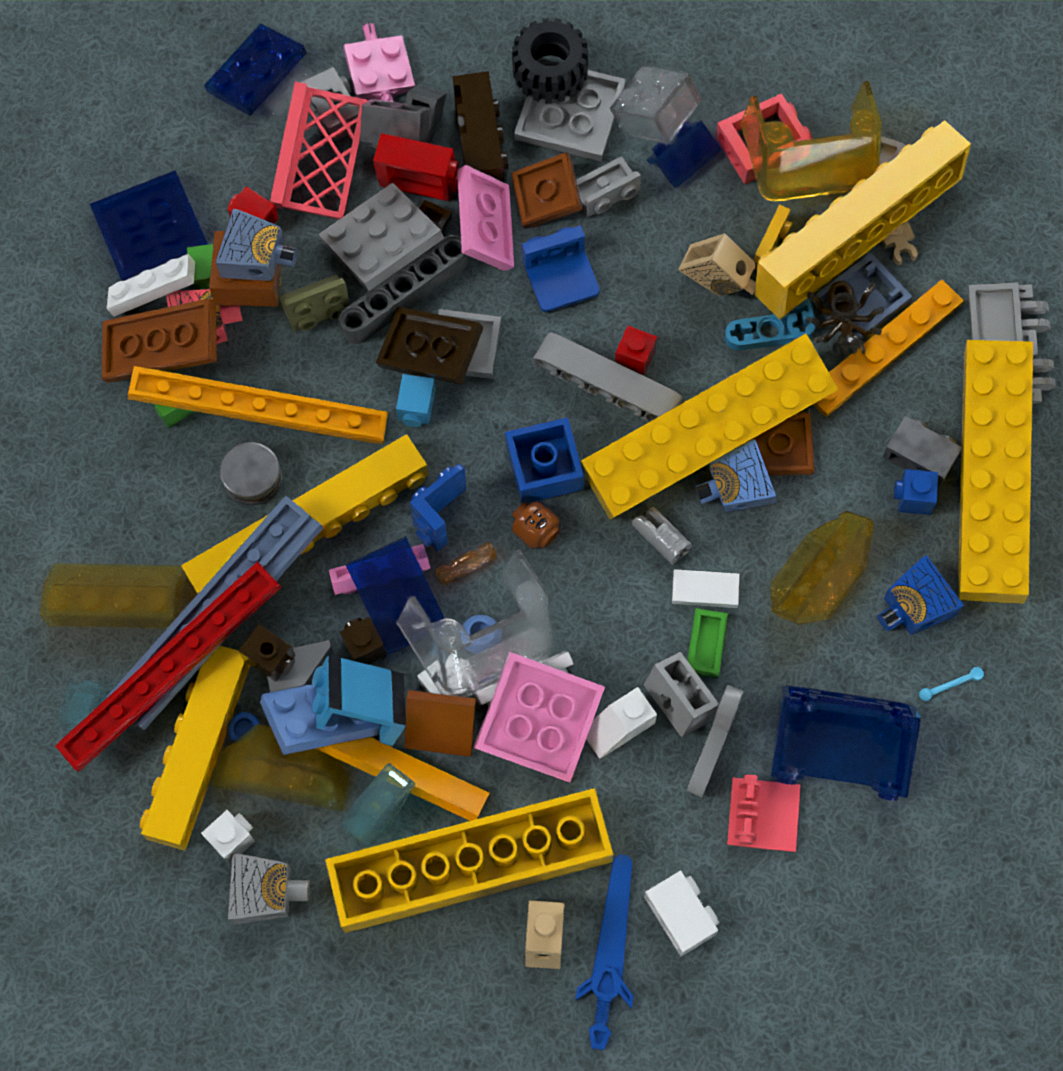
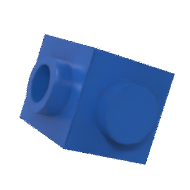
[894,469,938,515]

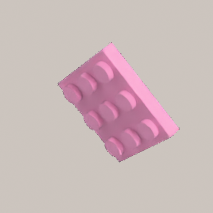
[474,652,605,783]

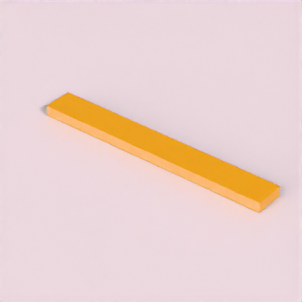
[128,366,388,444]

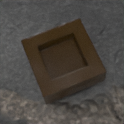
[419,199,452,234]

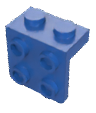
[522,225,600,313]
[410,464,467,552]

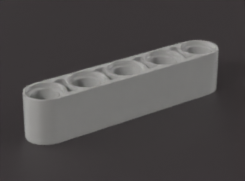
[532,333,685,422]

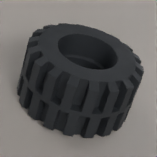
[512,18,588,104]

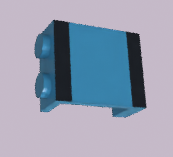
[312,655,406,746]

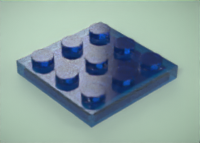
[90,170,208,281]

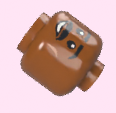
[512,501,560,549]

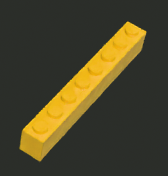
[181,434,429,594]

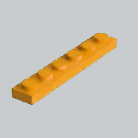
[813,280,964,418]

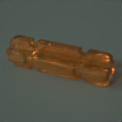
[435,542,497,586]

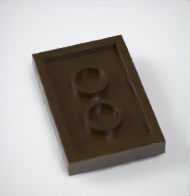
[376,307,484,385]

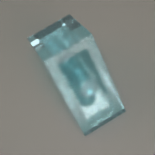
[341,763,416,848]

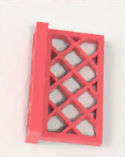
[270,82,368,220]

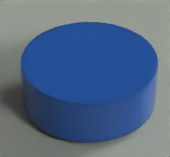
[227,712,262,746]

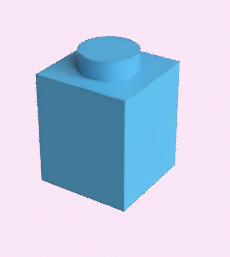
[396,374,436,427]

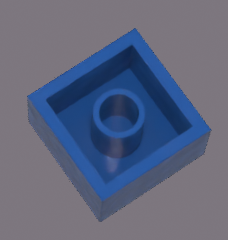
[505,417,584,504]

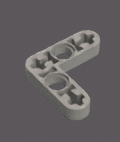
[686,685,744,797]

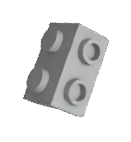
[576,156,641,217]

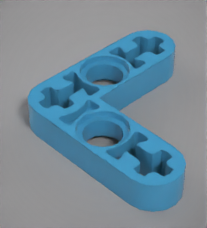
[725,298,815,350]

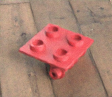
[727,775,800,852]

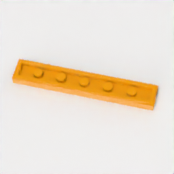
[315,737,489,821]

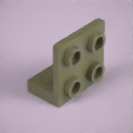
[279,274,350,332]

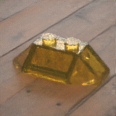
[771,510,874,625]
[211,724,350,812]

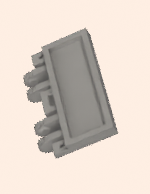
[968,283,1056,404]

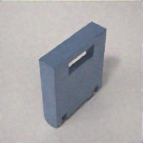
[815,253,912,344]

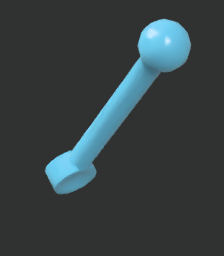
[919,667,984,701]

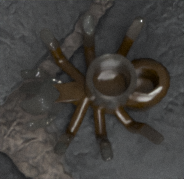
[805,281,884,357]

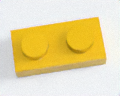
[754,204,792,270]

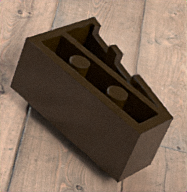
[452,71,509,181]

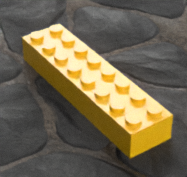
[754,120,971,319]
[580,334,839,520]
[958,340,1033,604]
[325,788,613,933]

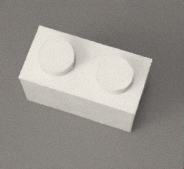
[644,870,719,956]

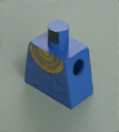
[877,555,964,635]

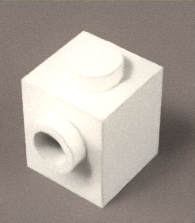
[201,810,255,865]

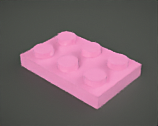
[457,165,514,271]

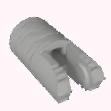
[631,507,692,565]

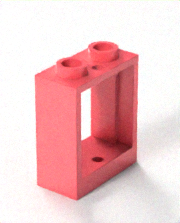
[716,93,812,184]

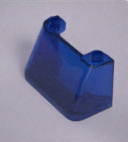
[770,685,921,801]

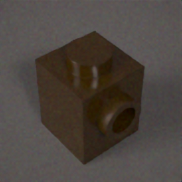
[339,617,387,665]
[239,624,295,682]

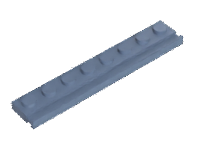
[107,496,323,730]

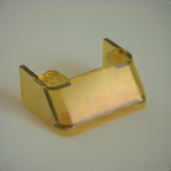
[741,81,882,201]

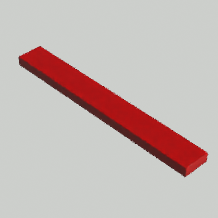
[55,561,282,772]

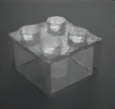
[609,65,702,144]

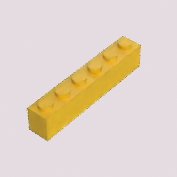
[140,646,251,851]

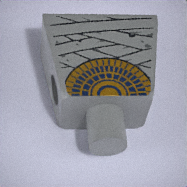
[228,853,310,924]

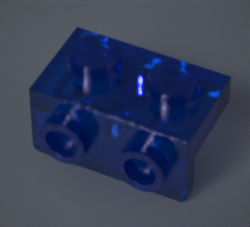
[646,120,722,187]

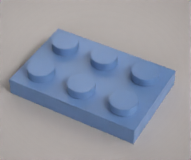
[260,684,380,755]

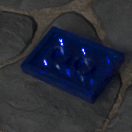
[204,23,307,116]
[346,536,449,655]

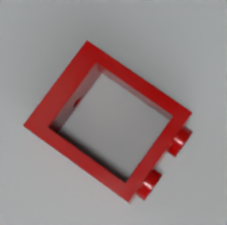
[373,133,459,202]

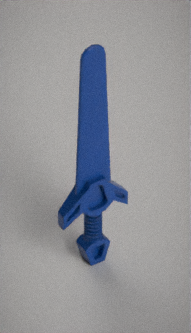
[575,854,634,1050]

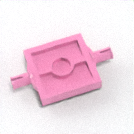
[344,23,415,102]

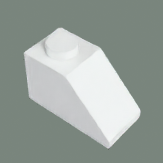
[586,687,657,760]

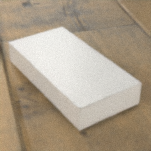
[672,569,740,608]

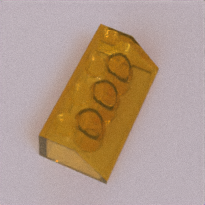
[40,563,184,629]

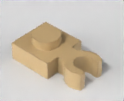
[882,221,918,265]

